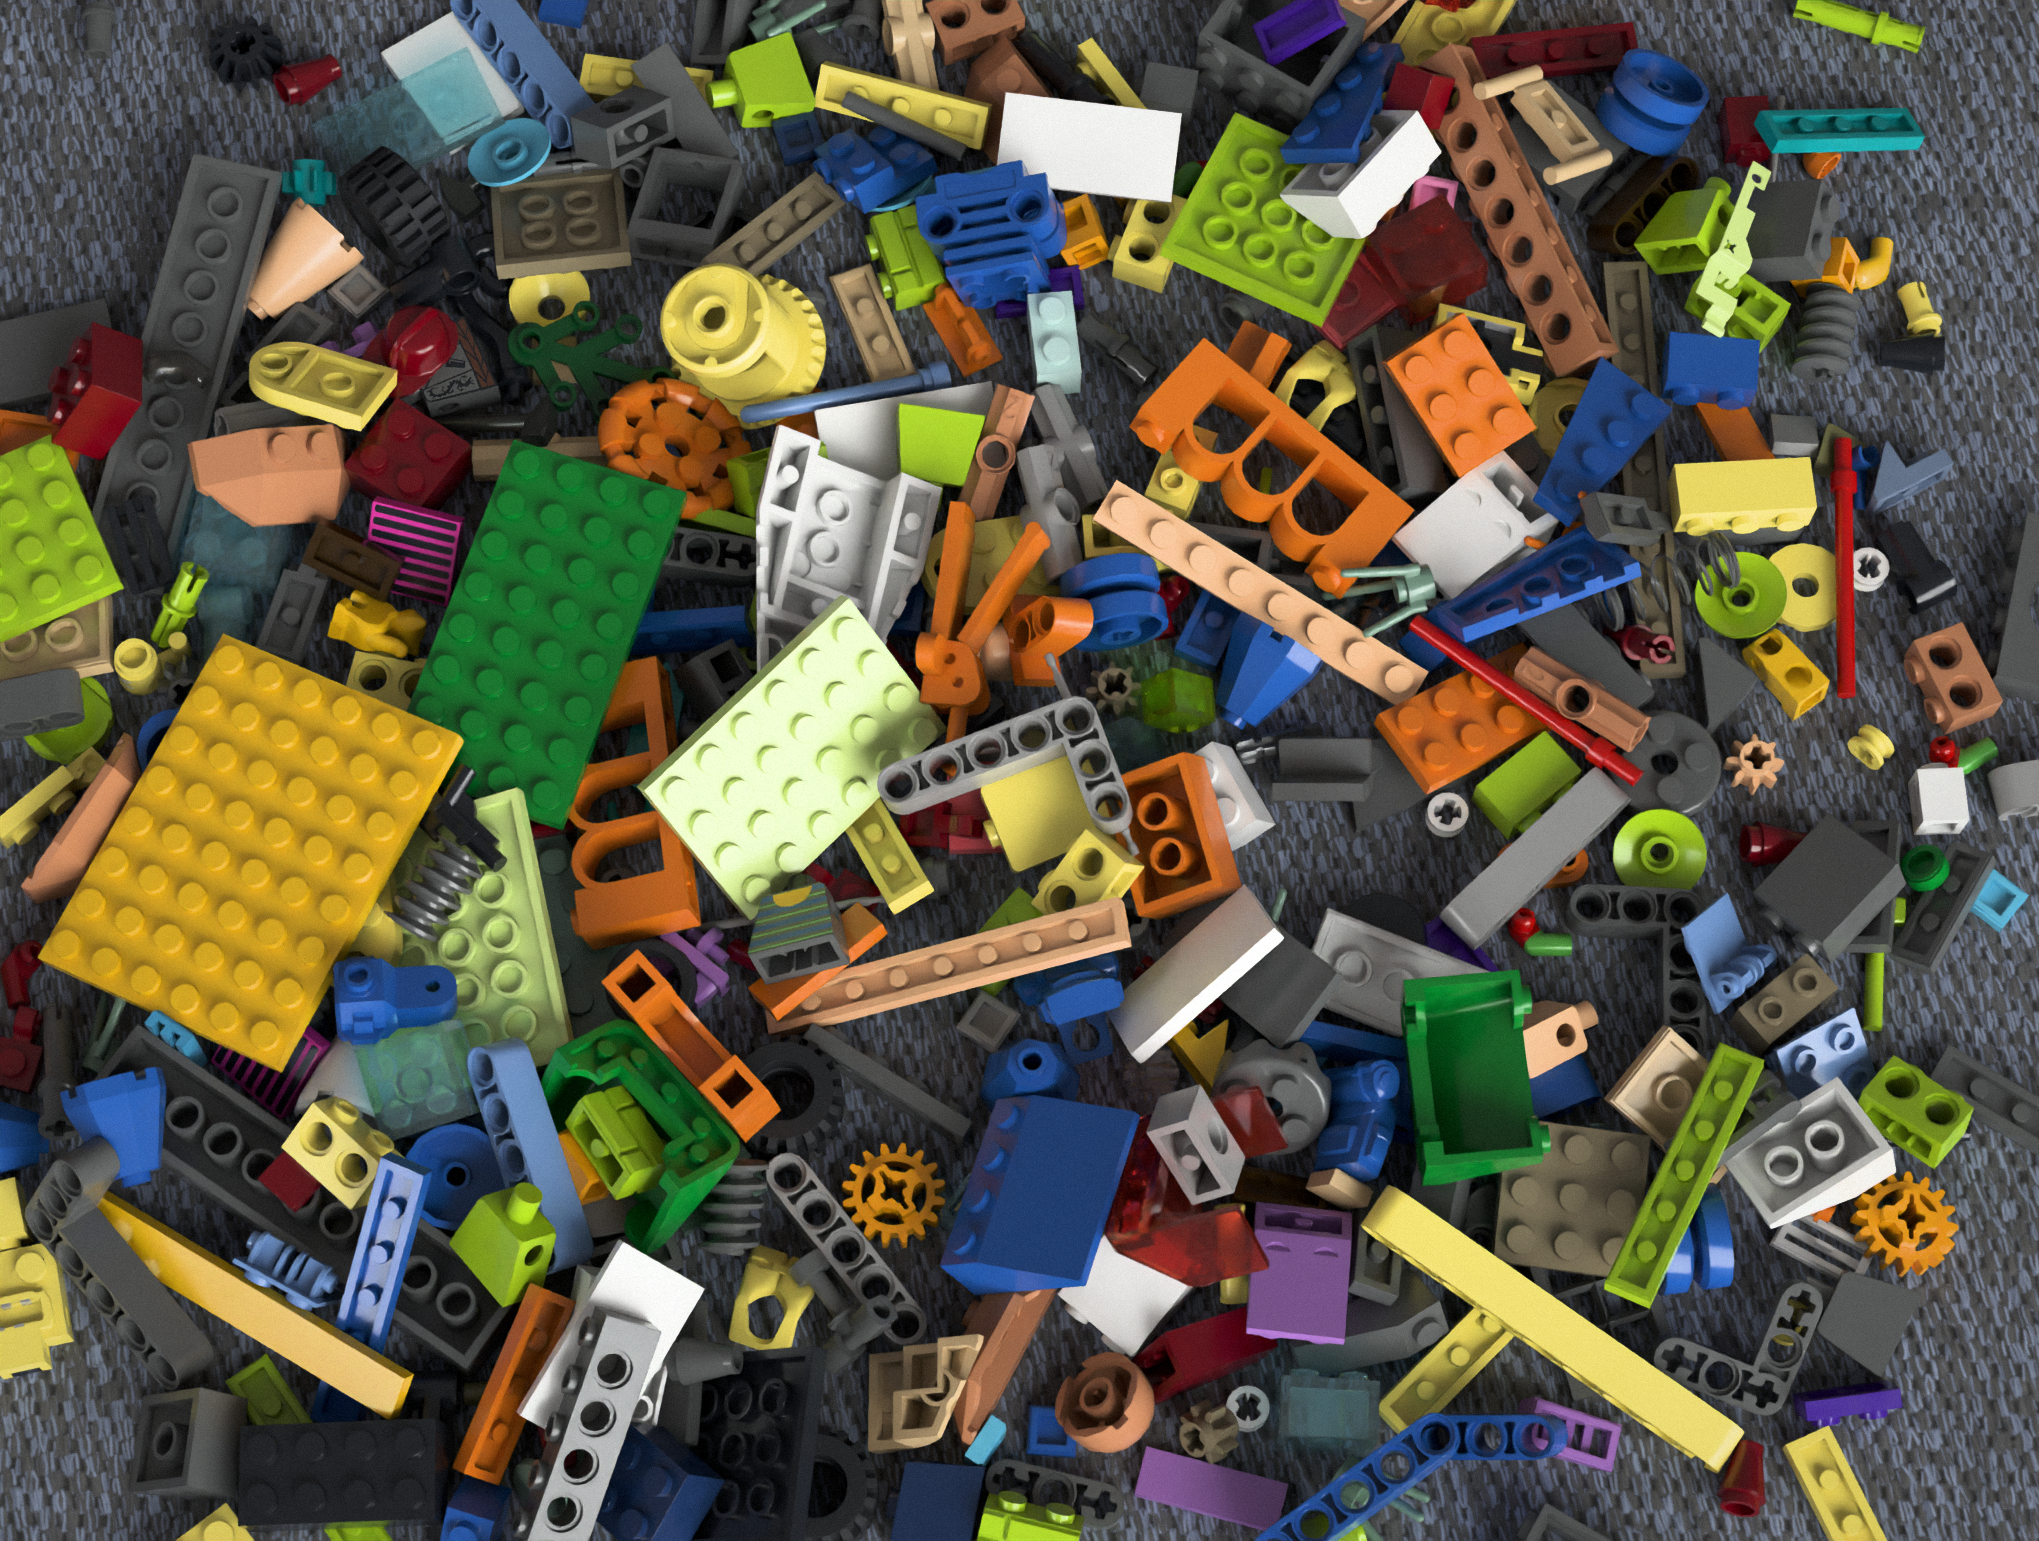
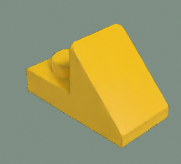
[1166,1019,1229,1099]

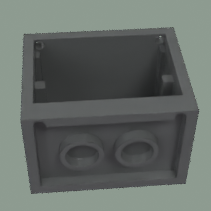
[1195,0,1366,135]

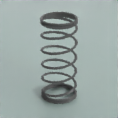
[1593,532,1741,632]

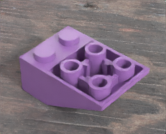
[1246,1202,1352,1345]

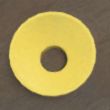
[509,271,590,327]

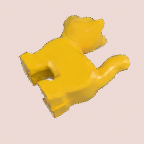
[327,589,427,658]

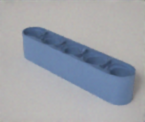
[450,0,595,149]
[466,1037,594,1275]

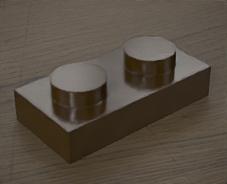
[302,518,406,603]

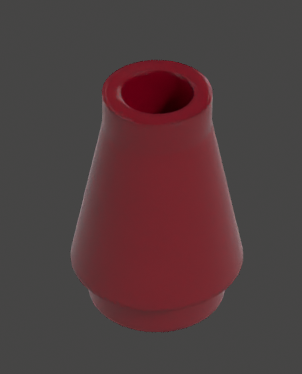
[273,54,342,107]
[1739,821,1809,867]
[1717,1440,1766,1517]

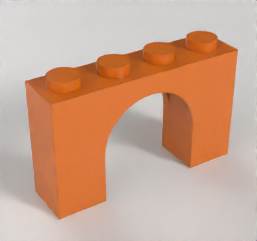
[601,949,781,1143]

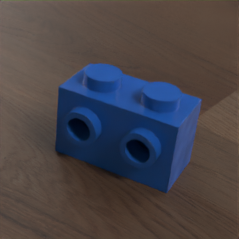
[1660,331,1760,410]

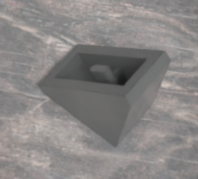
[1692,637,1758,737]

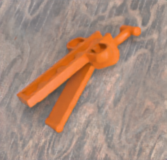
[915,501,1051,778]

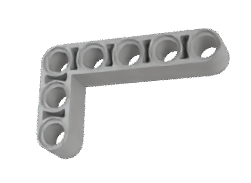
[877,696,1133,834]

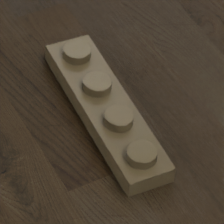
[698,171,846,278]

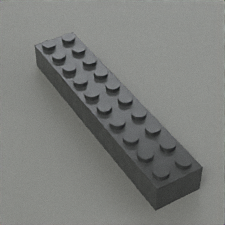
[93,1024,522,1380]

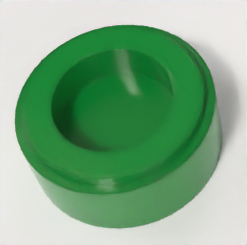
[1900,844,1950,892]

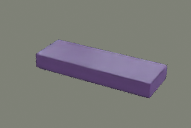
[1134,1446,1288,1531]

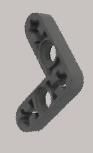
[1649,1279,1823,1416]

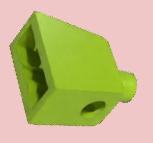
[705,32,816,128]
[1634,177,1734,275]
[895,403,985,512]
[449,1182,557,1307]

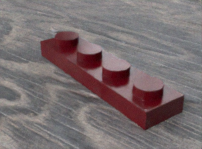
[1466,22,1638,80]

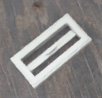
[1769,1215,1874,1281]

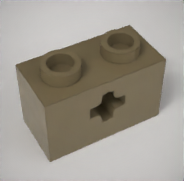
[1728,953,1839,1058]

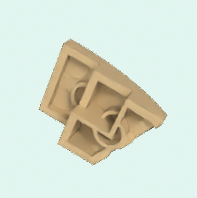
[868,1334,984,1454]

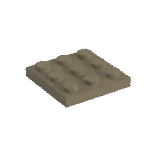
[490,168,632,279]
[1491,1121,1651,1277]

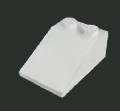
[1724,1077,1896,1229]

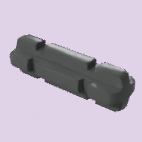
[1234,723,1324,765]

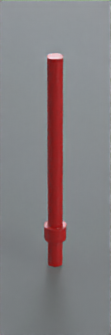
[1830,437,1857,699]
[1408,614,1644,787]

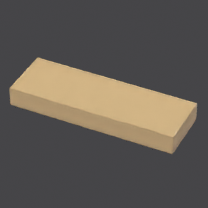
[829,263,916,382]

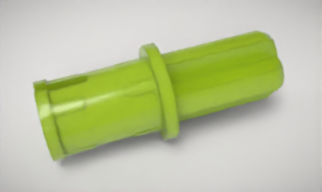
[150,562,210,648]

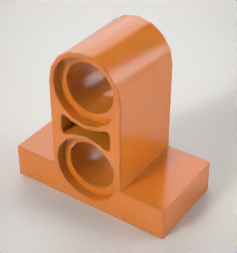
[1002,594,1094,687]

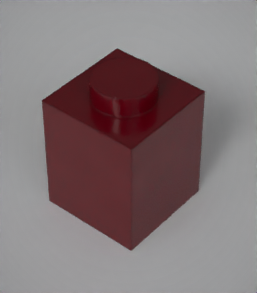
[1382,62,1456,129]
[1718,95,1770,167]

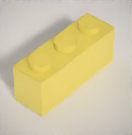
[1667,457,1817,536]

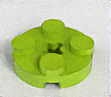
[24,676,115,765]

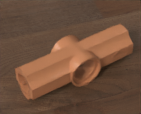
[957,384,1035,521]
[1513,646,1651,752]

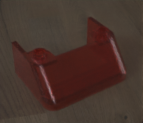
[1104,1085,1289,1287]

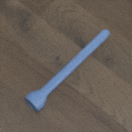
[740,360,952,423]

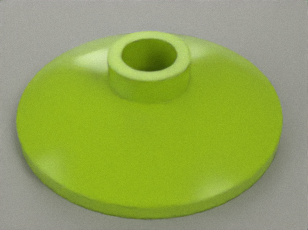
[1695,552,1787,639]
[1613,808,1707,890]

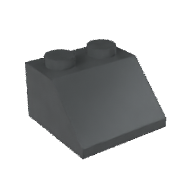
[129,1387,248,1500]

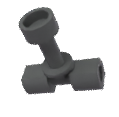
[788,1248,898,1374]

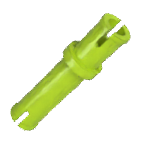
[1792,0,1926,53]

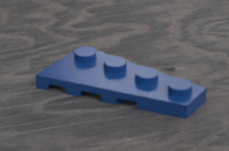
[1280,42,1405,164]
[1532,357,1672,527]
[1436,524,1642,643]

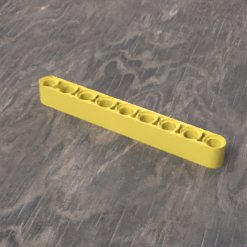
[1361,1185,1744,1474]

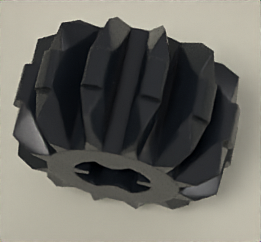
[208,16,283,93]

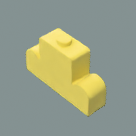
[980,717,1117,874]

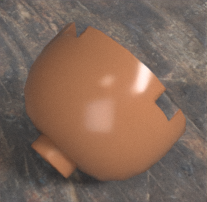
[1055,1352,1155,1453]

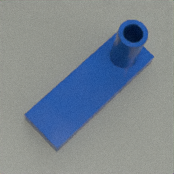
[629,585,755,656]
[1298,1021,1410,1117]

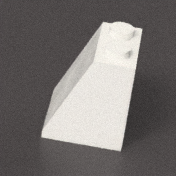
[1058,1197,1219,1357]

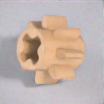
[1723,734,1784,795]

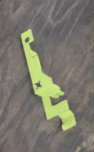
[1695,161,1771,338]

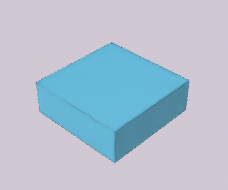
[1970,868,2029,932]
[964,1415,1007,1467]

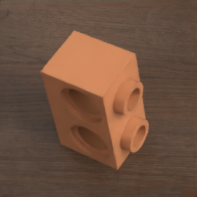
[925,0,1025,66]
[1903,622,2003,735]

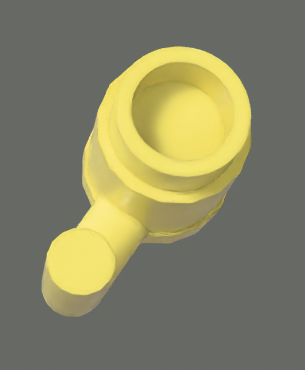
[113,632,192,695]

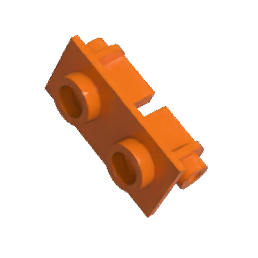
[922,282,1003,378]

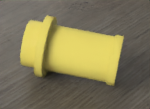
[1897,282,1942,335]

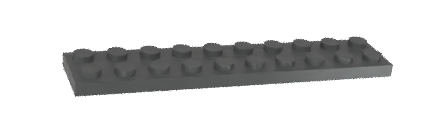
[92,153,283,599]

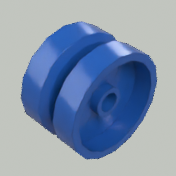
[1595,48,1710,157]
[1059,553,1169,653]
[405,1121,506,1231]
[1645,1182,1734,1296]

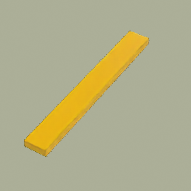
[97,1191,414,1420]

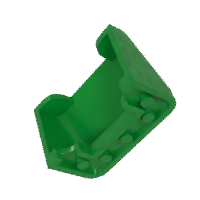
[1400,970,1551,1187]
[540,1019,740,1255]

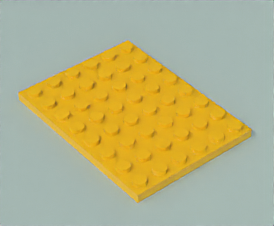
[38,634,464,1073]

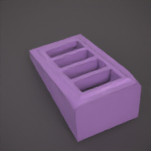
[1518,1397,1622,1472]

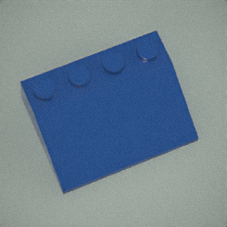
[940,1095,1140,1295]

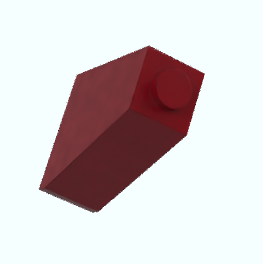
[1131,1306,1278,1406]

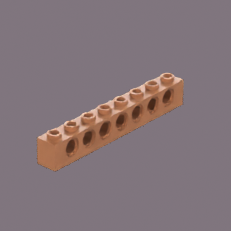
[1420,43,1620,378]

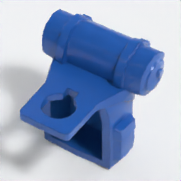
[1013,952,1125,1066]
[1314,1059,1415,1182]

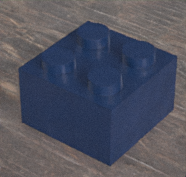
[596,1421,725,1541]

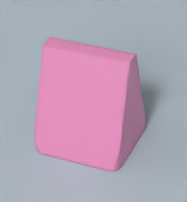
[1407,174,1459,225]

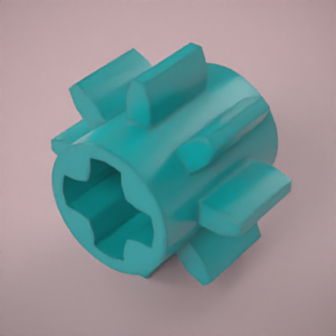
[282,159,336,207]

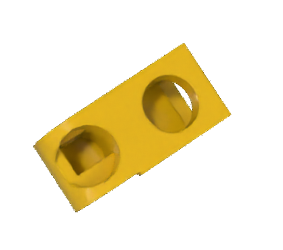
[1742,629,1830,721]

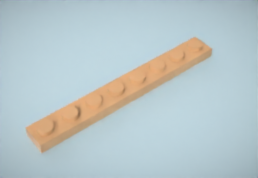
[1092,480,1429,706]
[765,896,1132,1039]

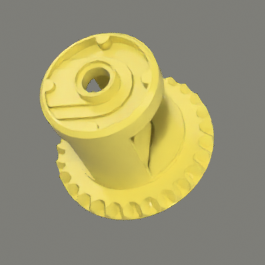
[660,263,826,430]

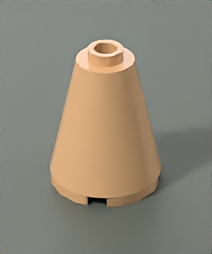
[247,197,364,321]

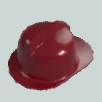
[362,305,459,398]

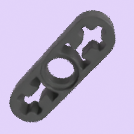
[985,1459,1125,1530]

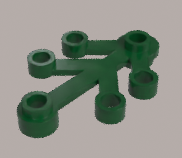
[507,301,677,423]

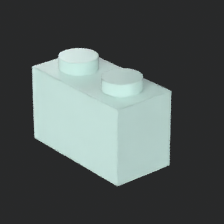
[1026,291,1082,394]

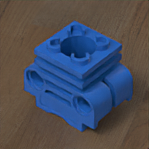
[915,160,1067,309]

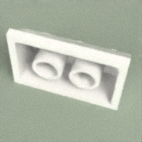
[1279,110,1441,239]

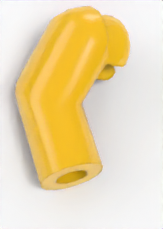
[1854,237,1894,290]

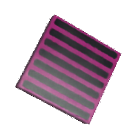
[367,496,465,607]
[211,1025,331,1119]

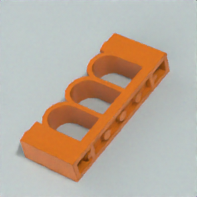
[1129,338,1414,600]
[568,656,702,950]

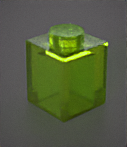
[1141,667,1216,734]

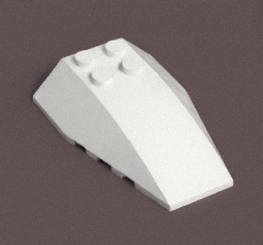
[756,425,942,673]

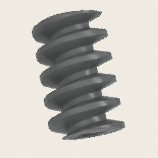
[1792,283,1861,383]
[383,834,484,942]
[697,1157,770,1257]

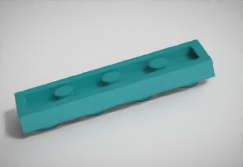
[1754,107,1925,154]

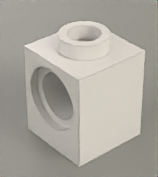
[1908,763,1969,835]

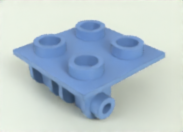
[1681,893,1777,1015]
[1765,1006,1876,1100]
[232,1230,343,1311]

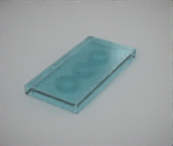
[311,47,506,179]

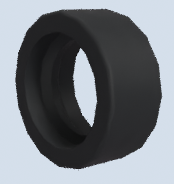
[604,938,698,1025]

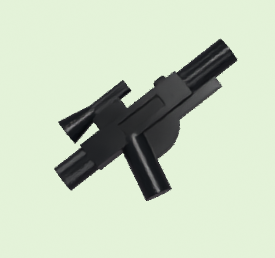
[418,763,507,872]

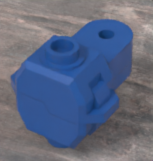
[333,956,458,1045]

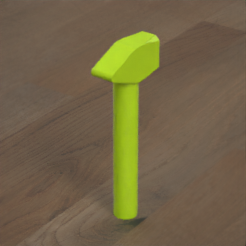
[1863,896,1906,1032]

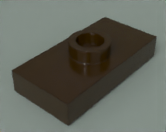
[1230,1165,1328,1214]

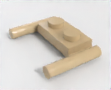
[1473,65,1613,185]

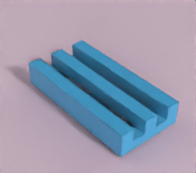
[144,1010,208,1068]

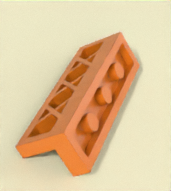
[452,1283,576,1486]

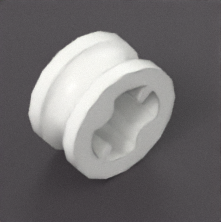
[1854,547,1890,592]
[1425,792,1469,837]
[1226,1385,1270,1432]

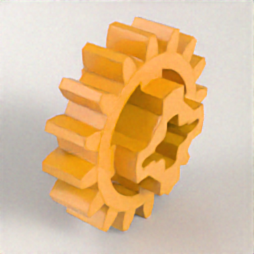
[842,1143,945,1249]
[1850,1171,1958,1277]

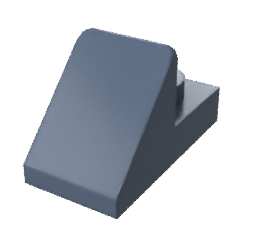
[1865,440,1954,518]

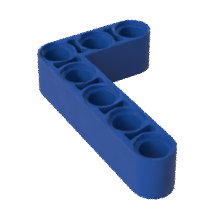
[1254,1413,1458,1541]

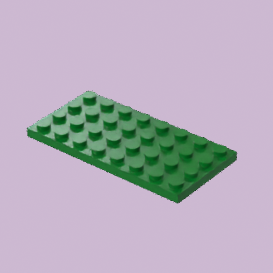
[407,439,688,830]

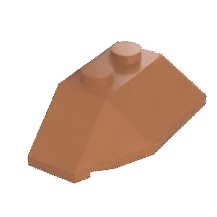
[963,35,1055,166]
[187,424,351,527]
[21,732,143,904]
[951,1288,1059,1452]

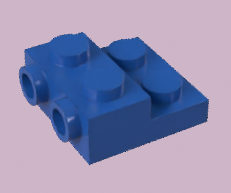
[813,126,938,214]

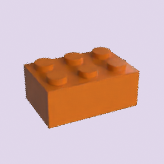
[1381,312,1536,478]
[1105,751,1242,920]

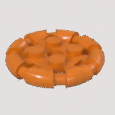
[598,378,752,519]

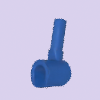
[1852,445,1879,510]

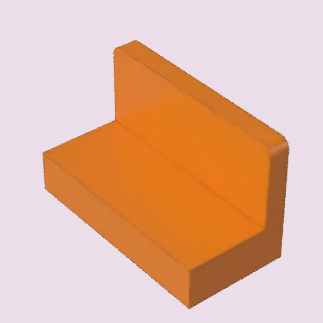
[1212,321,1292,419]

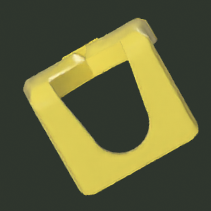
[1274,340,1357,432]
[728,1245,815,1350]

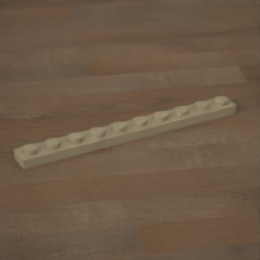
[1600,261,1686,679]

